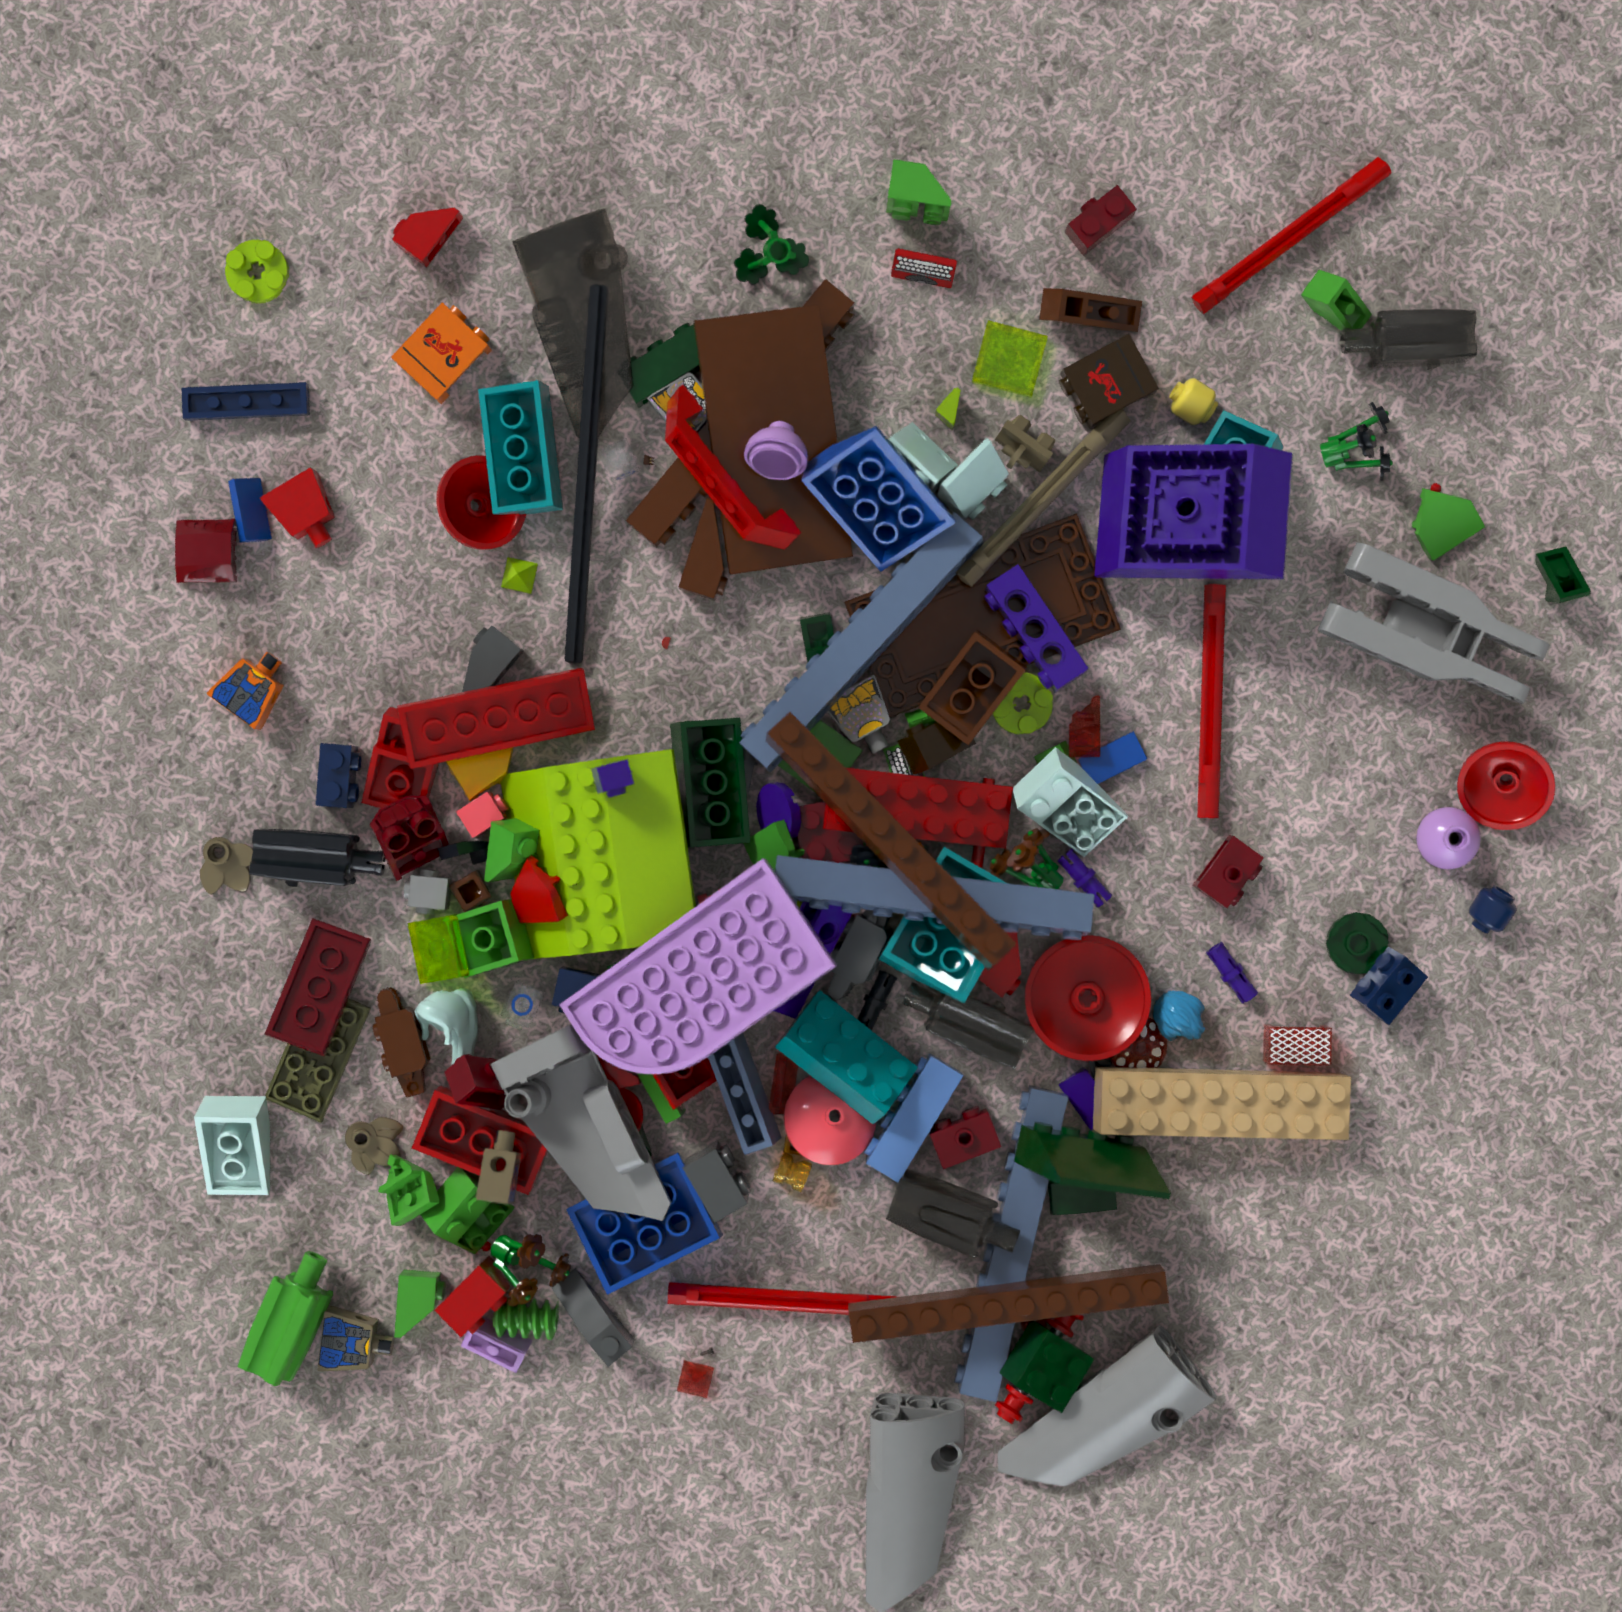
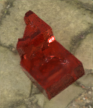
[1069,695,1100,757]

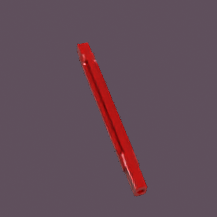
[1191,157,1392,314]
[1197,584,1226,818]
[667,1282,898,1315]

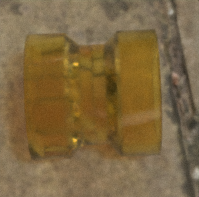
[772,1152,812,1193]

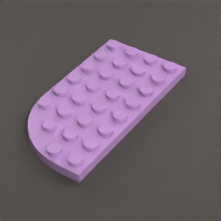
[560,859,837,1074]

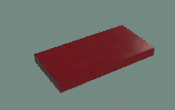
[264,918,371,1057]

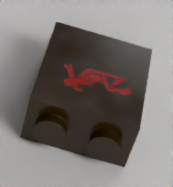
[1059,334,1159,429]

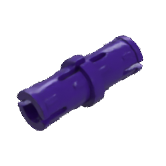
[1057,848,1112,908]
[1206,942,1258,1004]

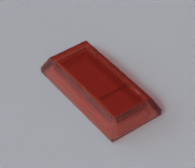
[769,1053,798,1115]

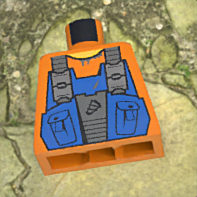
[206,652,284,730]

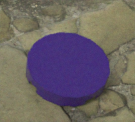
[756,782,801,839]

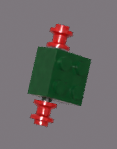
[994,1314,1094,1424]

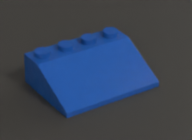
[801,426,956,572]
[566,1152,723,1295]

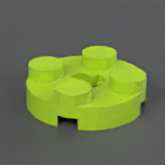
[225,239,289,304]
[993,673,1053,734]

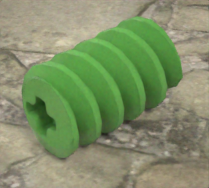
[493,1297,559,1340]

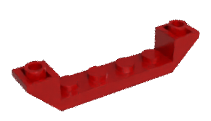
[665,384,801,550]

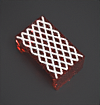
[1263,1024,1332,1066]

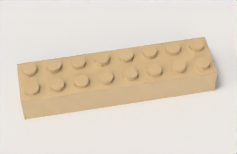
[1093,1067,1351,1140]

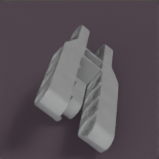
[1318,543,1550,704]

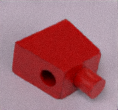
[260,467,335,548]

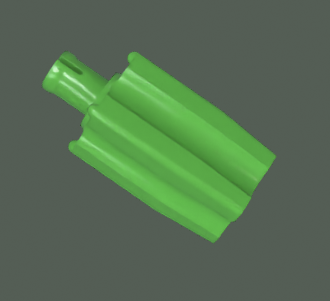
[238,1251,333,1386]

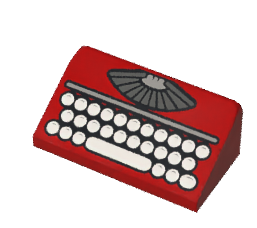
[891,248,957,289]

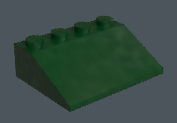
[1014,1122,1171,1200]

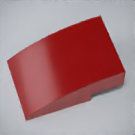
[361,707,439,809]

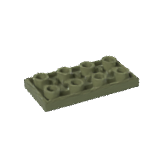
[265,998,371,1123]

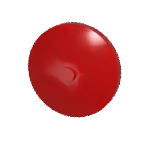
[1025,935,1151,1061]

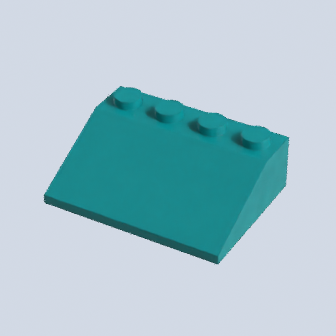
[879,847,1008,1003]

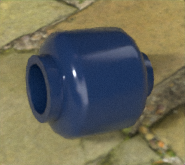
[1469,885,1517,934]

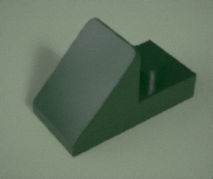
[1535,546,1591,603]

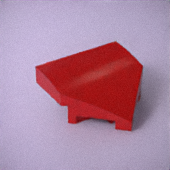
[510,855,568,923]

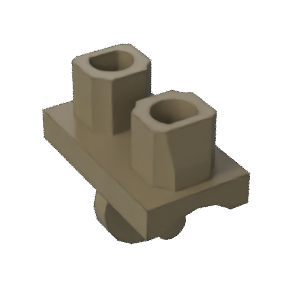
[995,415,1055,472]

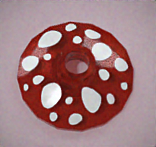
[1110,1017,1167,1068]

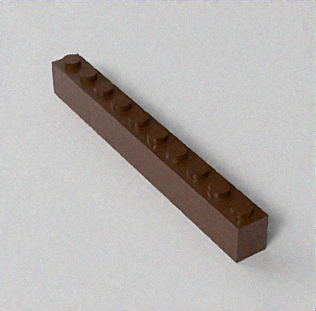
[626,279,855,548]
[766,712,1017,970]
[848,1264,1169,1343]

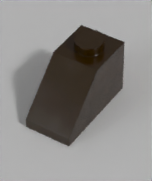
[897,722,976,775]

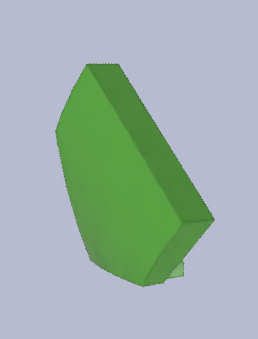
[1412,488,1485,561]
[743,820,805,871]
[378,1154,440,1226]

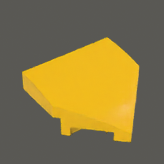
[446,747,514,802]

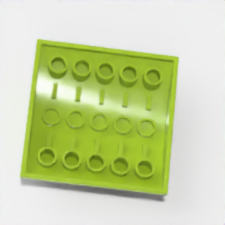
[501,749,696,959]

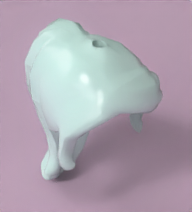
[415,988,478,1065]

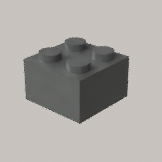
[683,1141,751,1223]

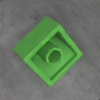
[447,899,534,978]

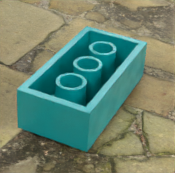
[775,990,918,1124]

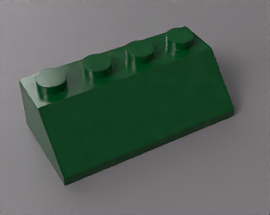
[670,718,751,848]

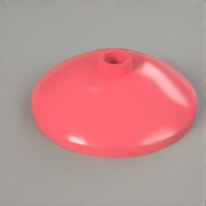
[783,1075,876,1165]

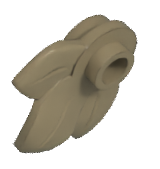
[200,837,253,895]
[345,1117,403,1175]

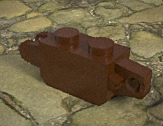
[373,987,431,1097]

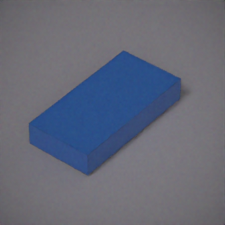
[228,478,272,543]
[1077,731,1147,784]

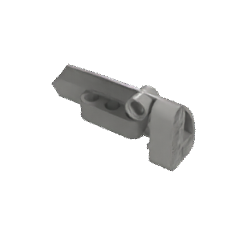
[490,1025,672,1221]
[998,1325,1217,1486]
[866,1393,966,1612]

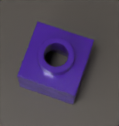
[591,759,634,798]

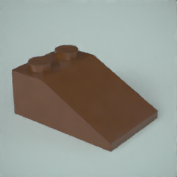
[918,629,1027,745]

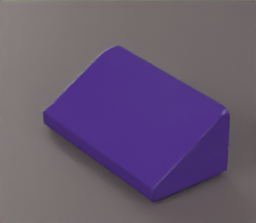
[1058,1067,1095,1130]

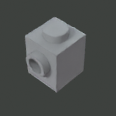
[404,869,452,914]

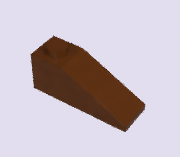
[1039,288,1142,332]
[678,498,728,601]

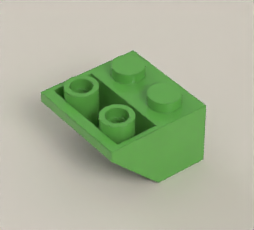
[886,159,952,225]
[420,1167,515,1255]

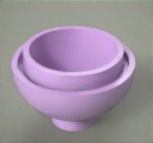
[744,421,808,480]
[1417,807,1481,869]

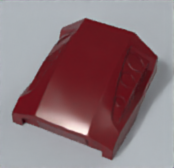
[175,519,237,583]
[369,796,449,881]

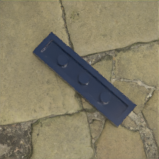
[181,382,310,421]

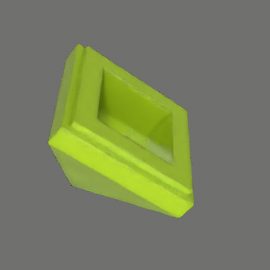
[501,557,538,594]

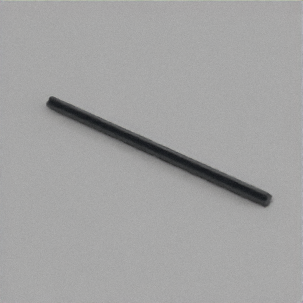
[564,284,609,664]

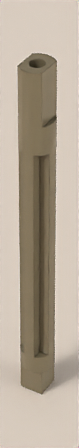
[956,409,1131,587]

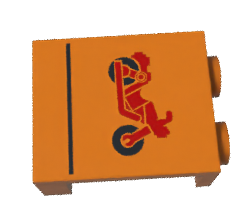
[391,302,492,404]

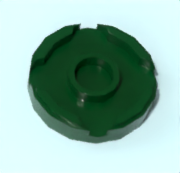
[1326,912,1389,974]

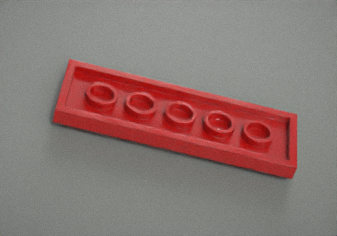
[396,668,595,769]
[823,767,1013,849]

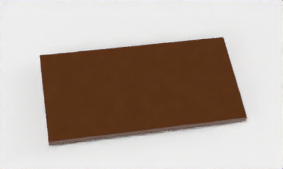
[693,304,853,575]
[844,513,1121,718]

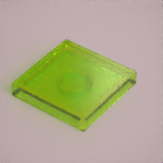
[971,320,1048,398]
[407,914,469,984]

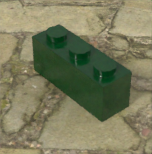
[617,323,700,408]

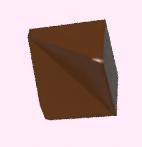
[449,870,492,912]

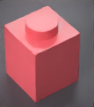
[456,792,508,838]

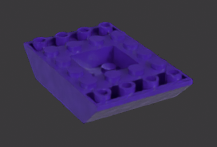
[1094,444,1293,579]

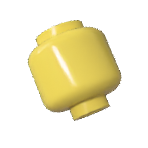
[1169,378,1218,425]

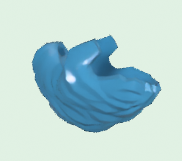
[1153,991,1205,1041]

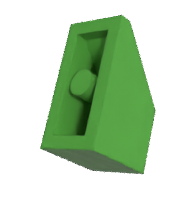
[1301,270,1372,339]
[484,818,539,882]
[394,1270,446,1338]

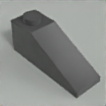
[462,625,524,692]
[552,1268,635,1367]

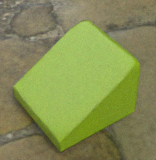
[935,387,961,430]

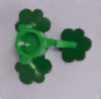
[734,204,809,285]

